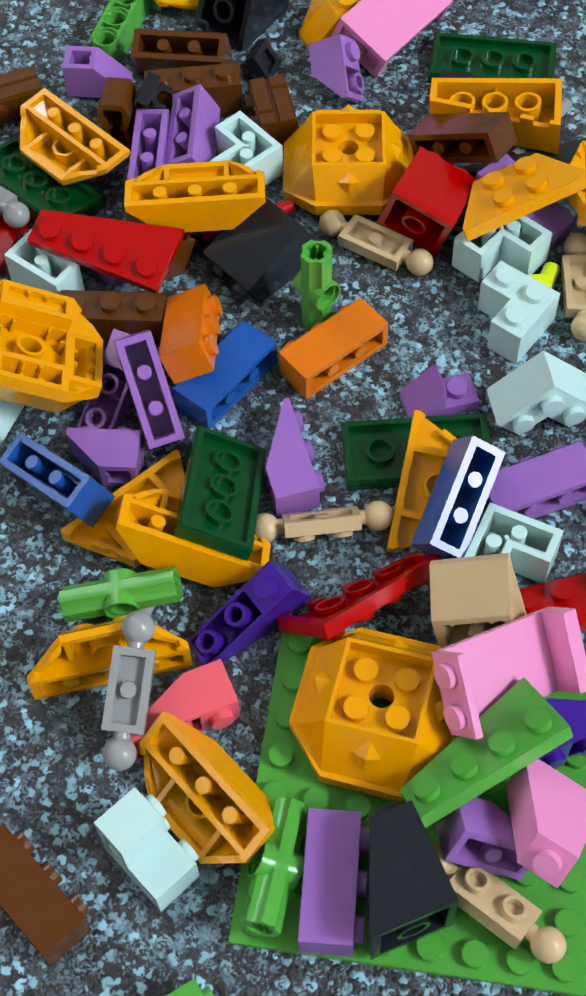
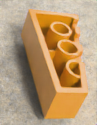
[430,78,562,154]

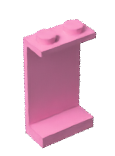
[332,0,453,78]
[431,607,586,740]

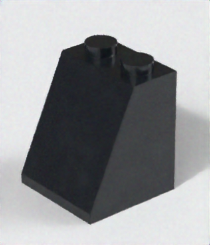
[194,0,290,52]
[203,197,314,303]
[367,800,459,960]

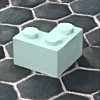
[210,111,283,186]
[451,216,552,283]
[4,229,85,294]
[478,261,560,364]
[487,350,586,435]
[464,503,564,583]
[93,787,200,912]

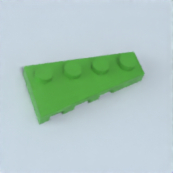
[399,677,573,828]

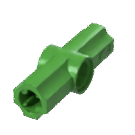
[293,239,340,331]
[59,566,183,622]
[240,797,308,938]

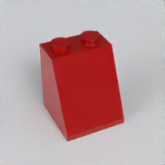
[377,146,477,257]

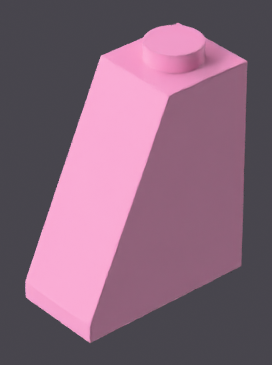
[506,759,586,889]

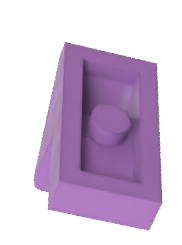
[399,364,480,418]

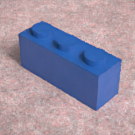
[173,320,277,429]
[0,432,115,528]
[411,436,506,559]

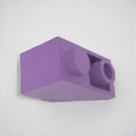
[308,34,364,103]
[62,46,133,98]
[66,426,145,487]

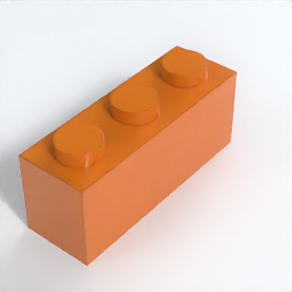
[159,284,223,385]
[278,297,389,399]

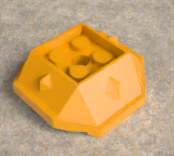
[283,104,413,215]
[0,279,103,413]
[289,627,458,803]

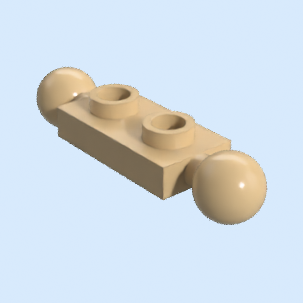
[319,209,434,276]
[561,233,586,341]
[255,501,394,542]
[433,843,567,964]

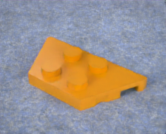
[462,153,586,242]
[386,410,457,552]
[60,449,185,568]

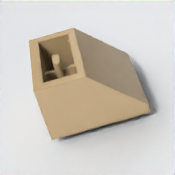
[429,553,527,648]

